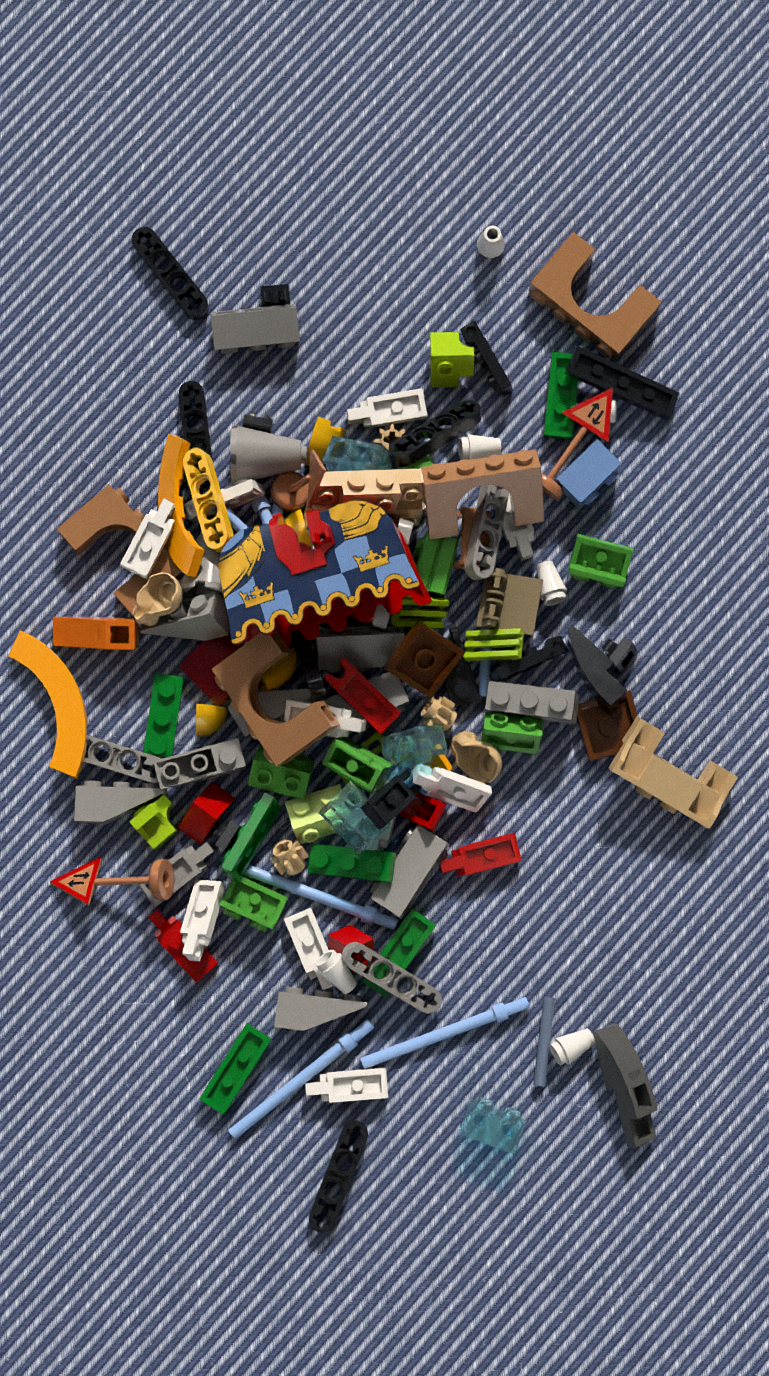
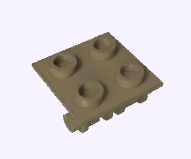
[476,568,543,636]

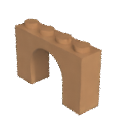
[529,232,662,360]
[420,449,544,540]
[57,484,184,618]
[212,629,340,767]

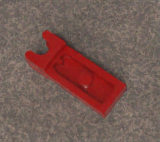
[323,658,401,735]

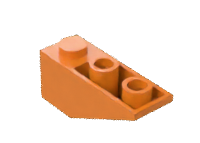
[53,617,140,650]

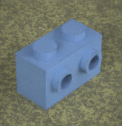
[555,439,621,509]

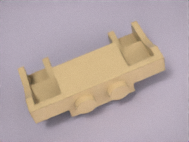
[304,469,424,530]
[608,716,738,829]

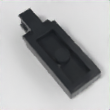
[460,321,513,397]
[489,635,568,682]

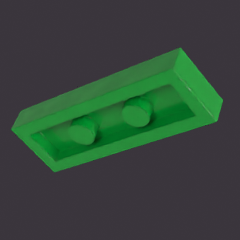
[543,352,578,440]
[143,673,185,760]
[221,793,281,883]
[307,844,396,883]
[361,908,436,998]
[199,1023,272,1115]

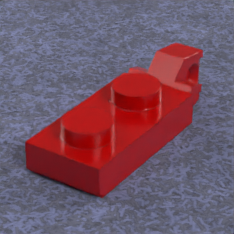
[439,833,522,876]
[148,910,218,983]

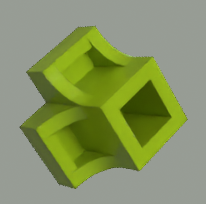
[430,332,474,387]
[129,794,178,851]

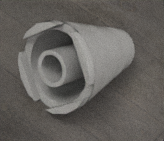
[230,426,307,483]
[180,527,225,601]

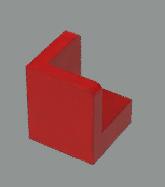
[328,925,374,974]

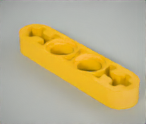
[183,448,234,553]

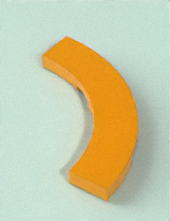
[158,434,205,577]
[8,630,88,779]

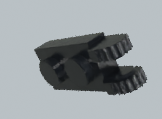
[434,624,480,709]
[360,768,422,830]

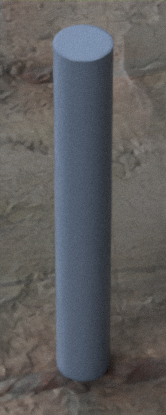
[533,997,555,1087]

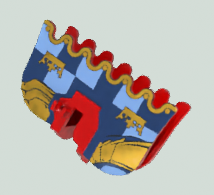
[218,501,432,647]

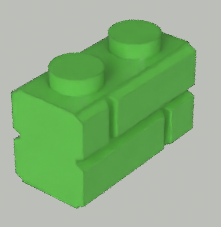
[414,531,459,598]
[322,737,394,793]

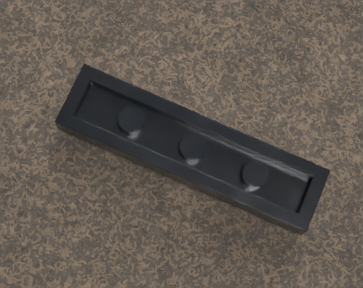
[564,345,680,421]

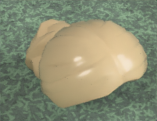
[132,572,183,626]
[450,731,502,784]

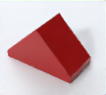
[178,781,236,845]
[398,787,447,833]

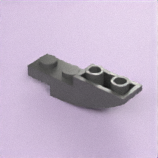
[593,1023,658,1148]

